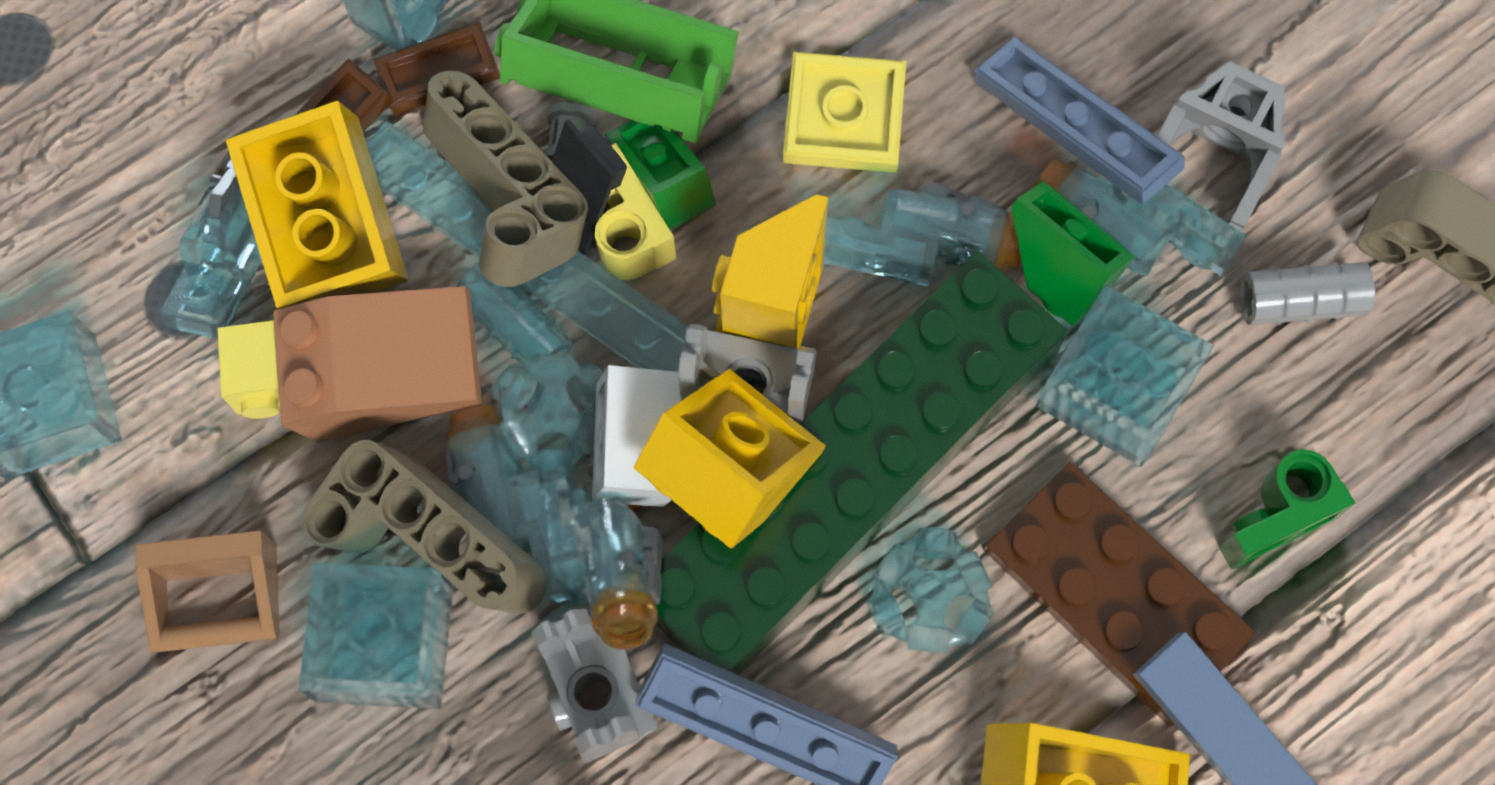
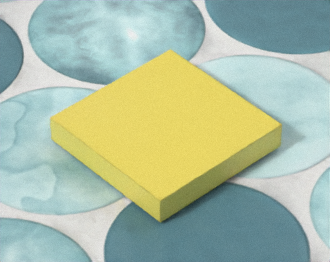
[783,52,906,173]

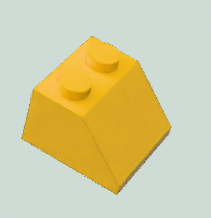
[633,369,826,549]

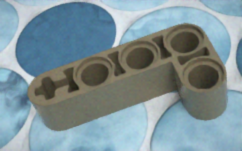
[423,71,588,287]
[1357,170,1495,304]
[303,440,547,614]

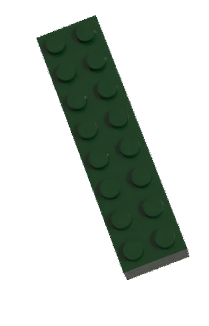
[634,250,1068,675]

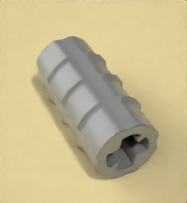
[1240,262,1375,325]

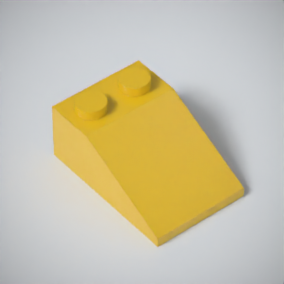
[981,723,1190,785]

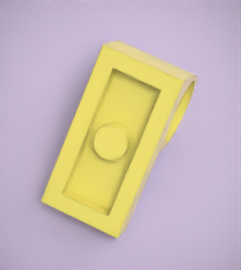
[595,143,677,280]

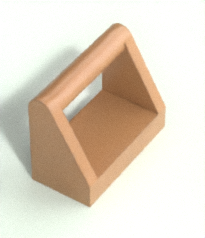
[135,531,280,653]

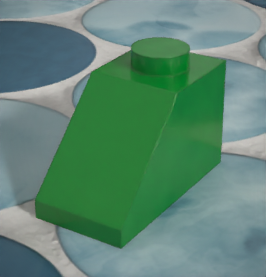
[1011,181,1135,327]

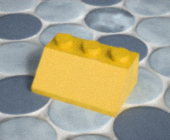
[225,101,409,309]
[712,194,828,349]

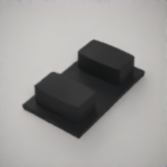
[552,119,627,256]

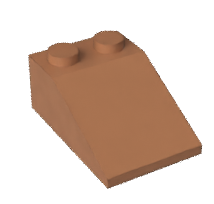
[273,286,482,443]

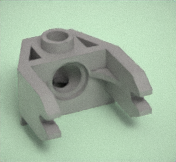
[1157,61,1285,234]
[678,323,816,424]
[531,609,658,763]

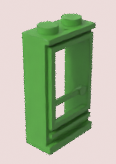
[494,0,739,144]

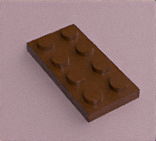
[984,462,1256,725]

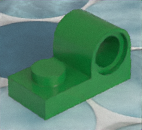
[605,120,716,231]
[1219,449,1356,570]

